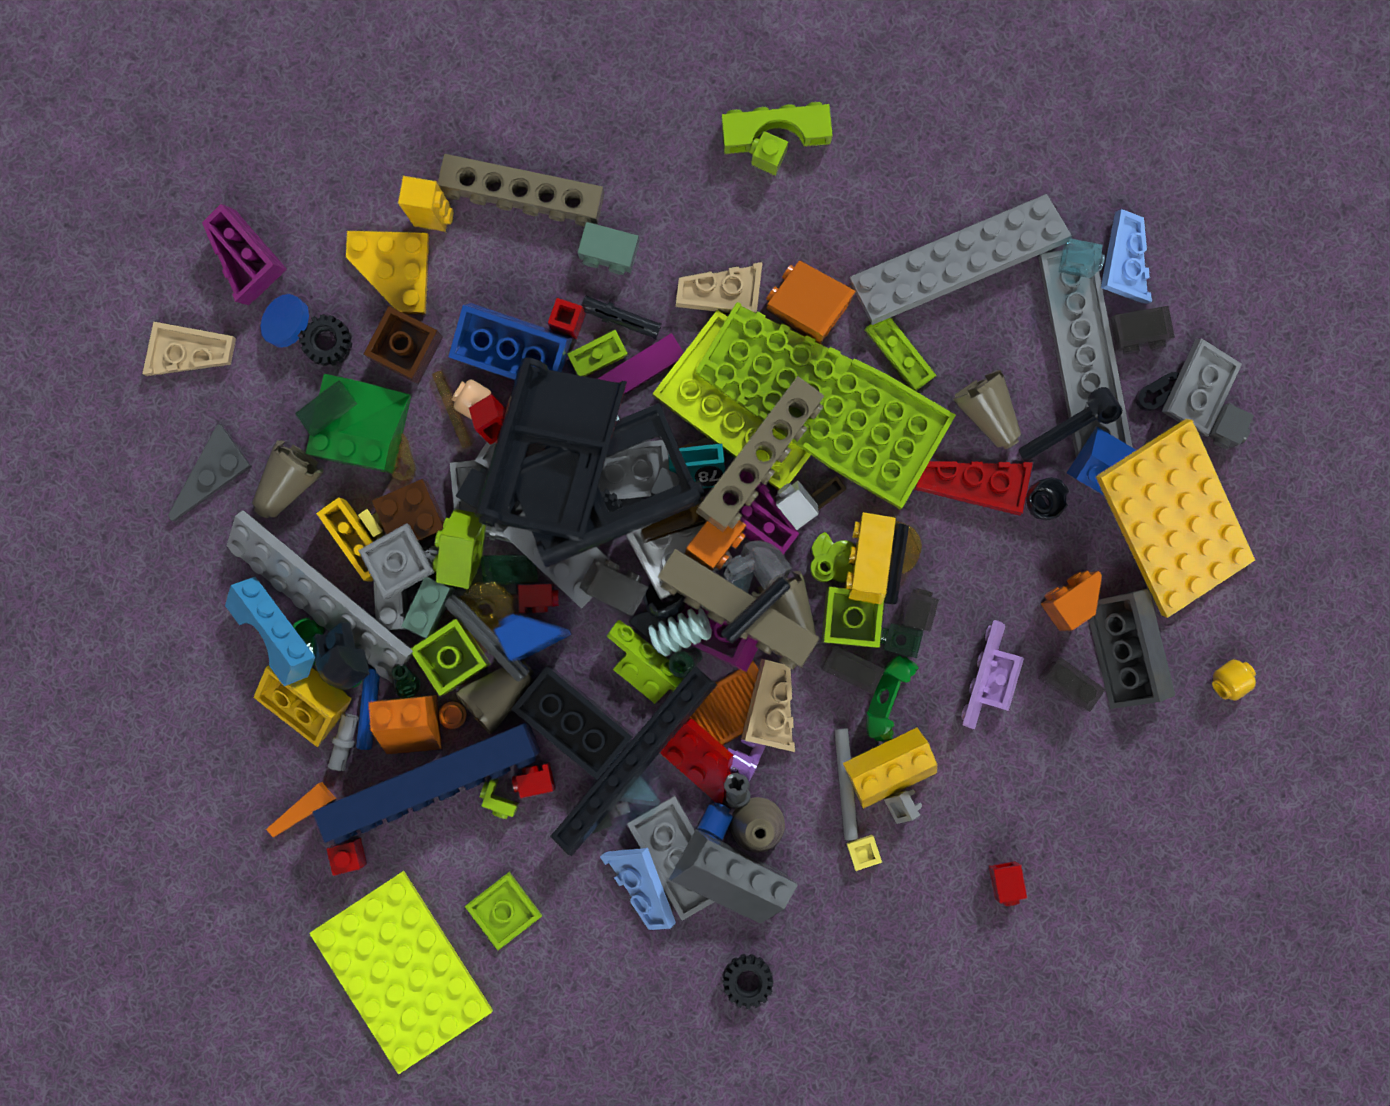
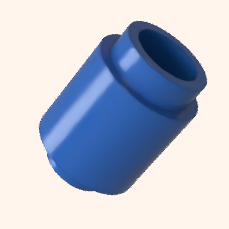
[697,803,733,842]

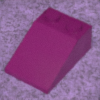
[675,597,758,673]

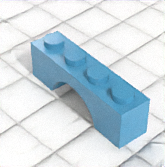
[225,577,315,687]

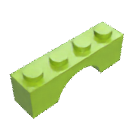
[721,102,833,154]

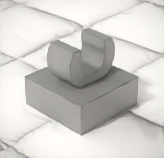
[884,790,922,824]

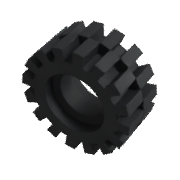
[299,314,352,366]
[723,954,773,1009]

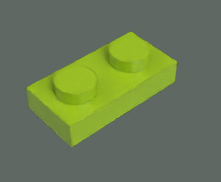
[567,330,628,377]

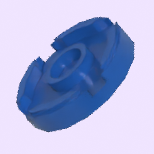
[260,294,309,348]

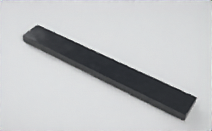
[550,666,717,856]

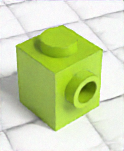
[749,131,788,176]

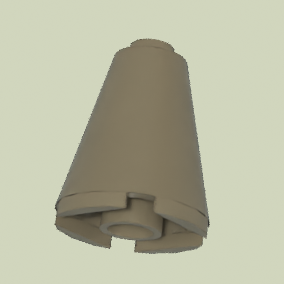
[953,370,1021,449]
[252,440,324,518]
[752,571,816,635]
[456,661,534,734]
[730,797,785,853]

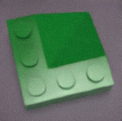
[305,374,412,474]

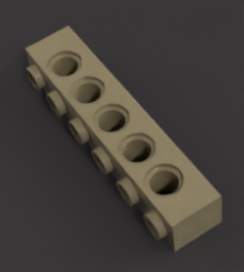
[438,154,604,227]
[696,376,824,532]

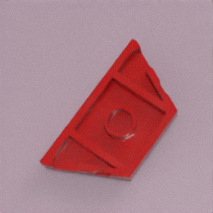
[660,718,734,804]

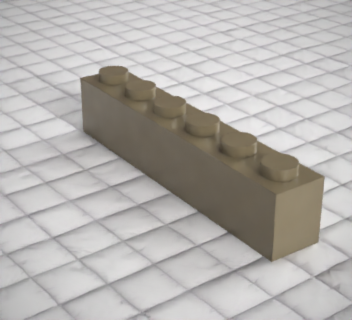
[657,549,819,670]

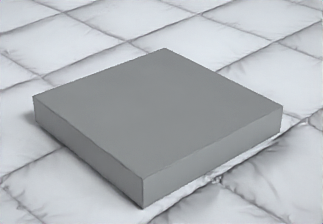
[358,523,435,600]

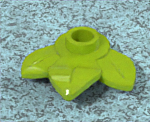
[810,532,855,583]

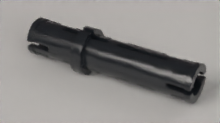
[581,295,662,340]

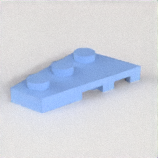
[1101,209,1152,304]
[600,848,676,930]

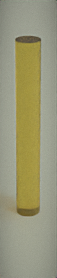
[432,371,473,449]

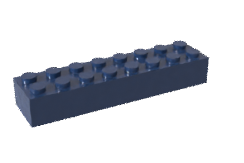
[312,722,541,844]

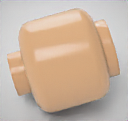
[451,379,491,420]

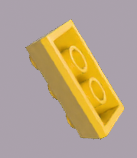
[253,665,352,747]
[842,727,937,809]

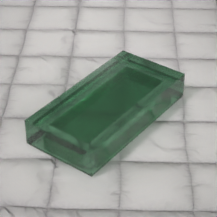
[295,380,358,437]
[481,555,538,584]

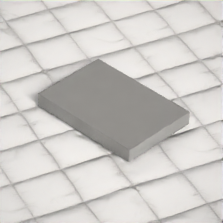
[1162,338,1242,436]

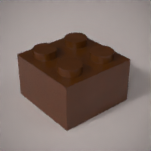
[363,306,443,384]
[372,479,445,544]

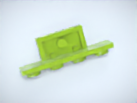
[607,620,687,704]

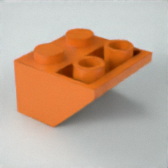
[1041,570,1102,631]

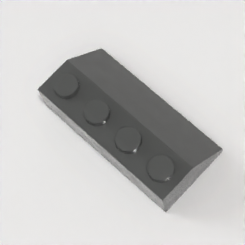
[1089,588,1176,709]
[669,829,798,924]

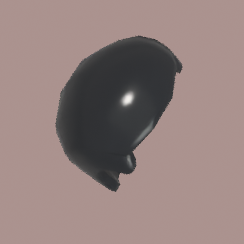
[1026,477,1069,521]
[643,583,685,619]

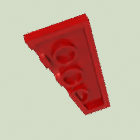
[914,461,1033,516]

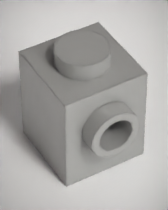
[776,480,819,530]

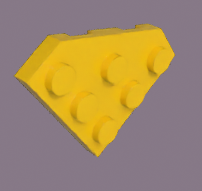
[346,231,429,314]

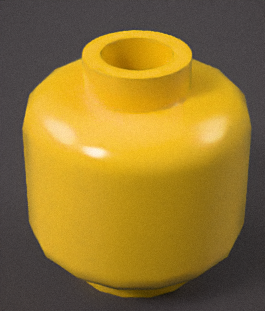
[1212,659,1256,701]

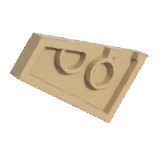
[676,262,762,313]
[143,322,236,376]
[741,659,795,752]

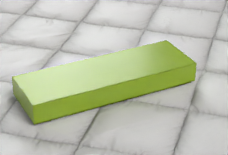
[864,317,936,391]

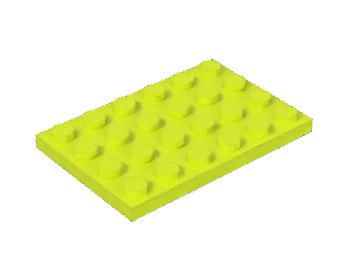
[652,309,811,490]
[309,871,493,1075]

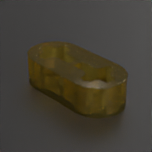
[391,433,416,482]

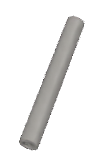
[834,728,858,840]

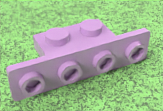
[962,620,1024,729]

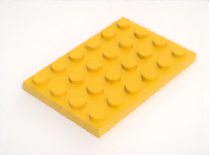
[1095,419,1255,618]

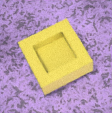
[358,509,385,541]
[846,835,882,871]

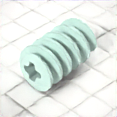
[649,607,711,656]

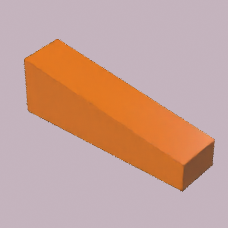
[266,782,336,837]

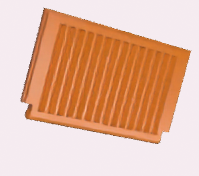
[690,661,759,745]

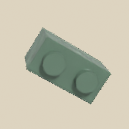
[578,222,640,275]
[401,576,456,638]

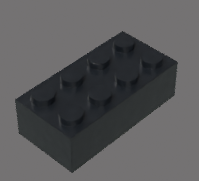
[512,665,634,780]

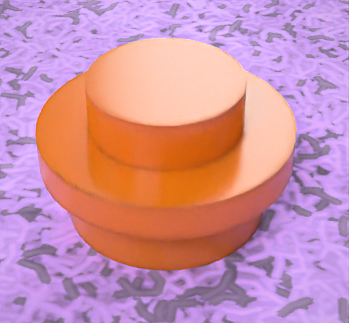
[439,701,467,729]

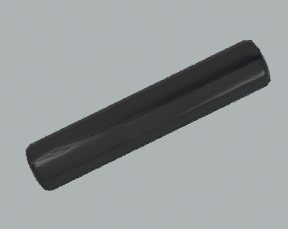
[884,523,909,605]
[722,576,790,643]

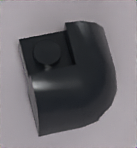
[311,622,370,690]

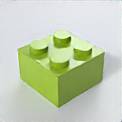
[433,509,486,589]
[821,587,884,648]
[411,619,491,696]

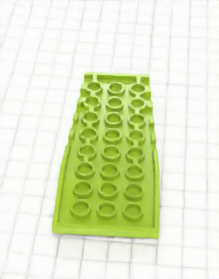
[696,302,956,510]

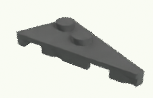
[168,424,252,522]

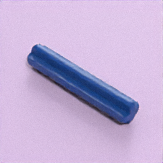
[356,668,380,750]

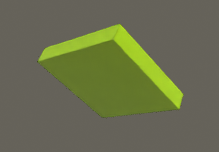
[464,872,542,951]

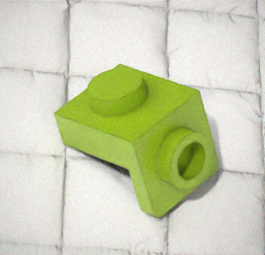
[480,778,519,819]

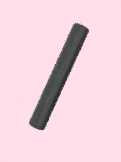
[445,594,529,682]

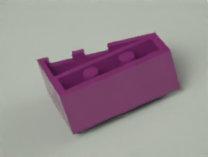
[202,204,287,306]
[722,472,799,561]

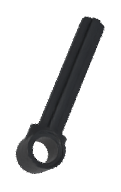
[1018,387,1123,461]

